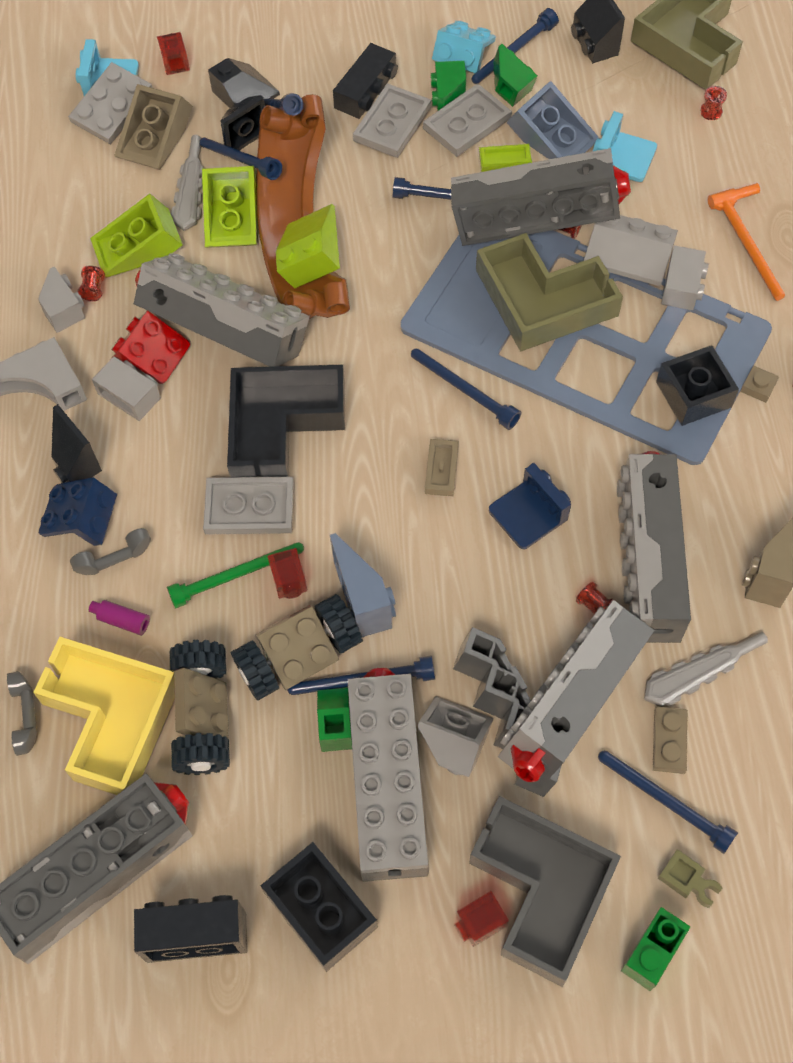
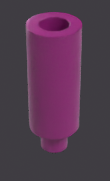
[88,600,150,636]

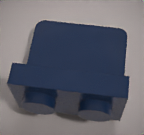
[489,463,571,550]
[39,477,117,546]

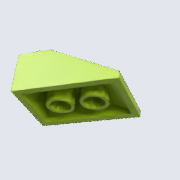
[202,166,258,248]
[90,193,183,278]
[276,204,340,288]

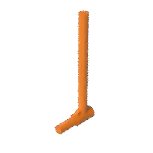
[708,183,785,301]

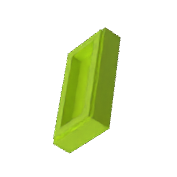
[479,144,532,172]

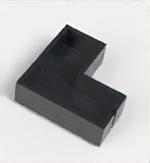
[227,364,345,477]

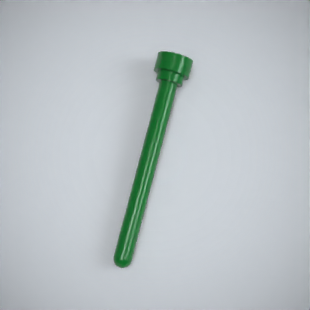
[167,542,304,609]

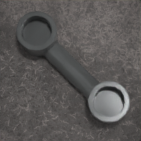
[70,528,151,575]
[7,671,37,756]

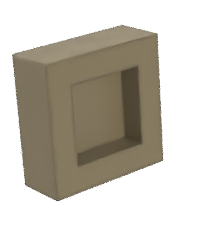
[741,365,779,403]

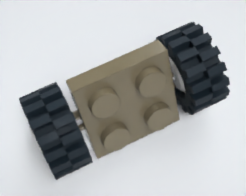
[230,594,363,701]
[170,640,230,775]

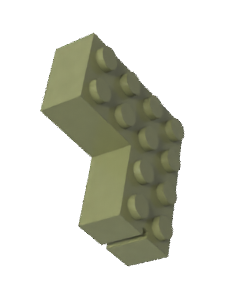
[631,0,743,90]
[476,233,623,352]

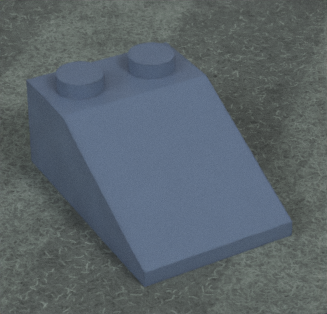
[507,81,600,159]
[330,533,396,637]

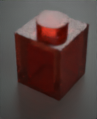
[157,32,190,75]
[268,548,307,599]
[454,891,509,947]

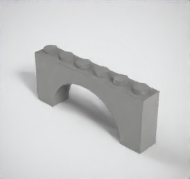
[0,337,87,411]

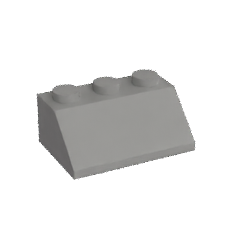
[584,215,678,286]

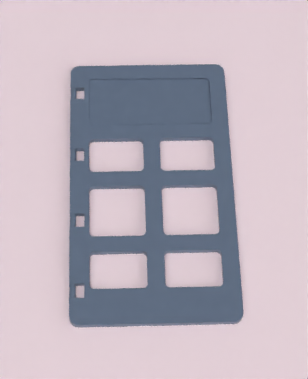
[401,230,772,465]

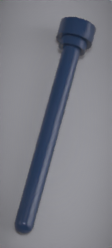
[471,8,559,84]
[264,93,303,116]
[200,137,282,180]
[392,177,451,200]
[411,348,521,430]
[287,656,435,695]
[598,750,738,854]

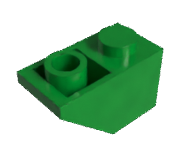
[493,44,538,107]
[430,61,466,111]
[317,688,352,752]
[621,907,691,991]

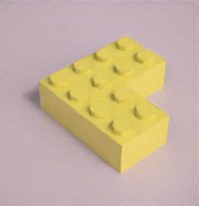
[33,637,175,795]

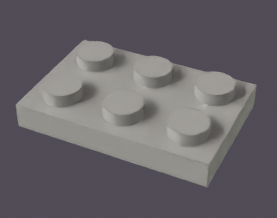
[68,62,152,145]
[353,83,431,158]
[423,84,512,157]
[203,477,294,535]

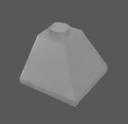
[418,696,494,777]

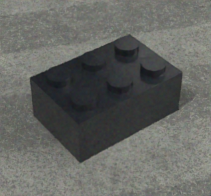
[260,842,378,972]
[134,895,248,963]

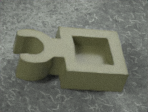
[658,849,723,908]

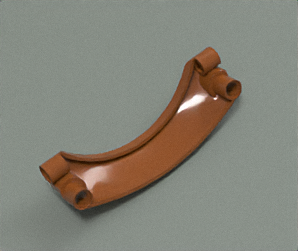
[256,94,350,319]

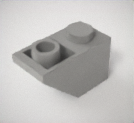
[38,266,85,333]

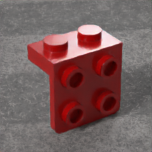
[110,311,190,384]

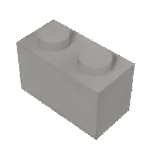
[661,245,709,310]
[92,357,161,421]

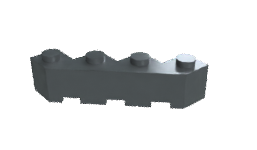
[453,627,562,797]

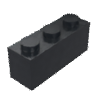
[333,43,398,119]

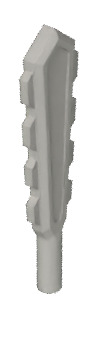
[171,135,204,231]
[644,632,768,707]

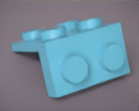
[432,21,496,73]
[75,39,139,96]
[593,111,657,182]

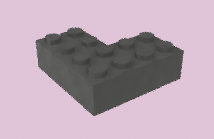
[469,796,621,987]

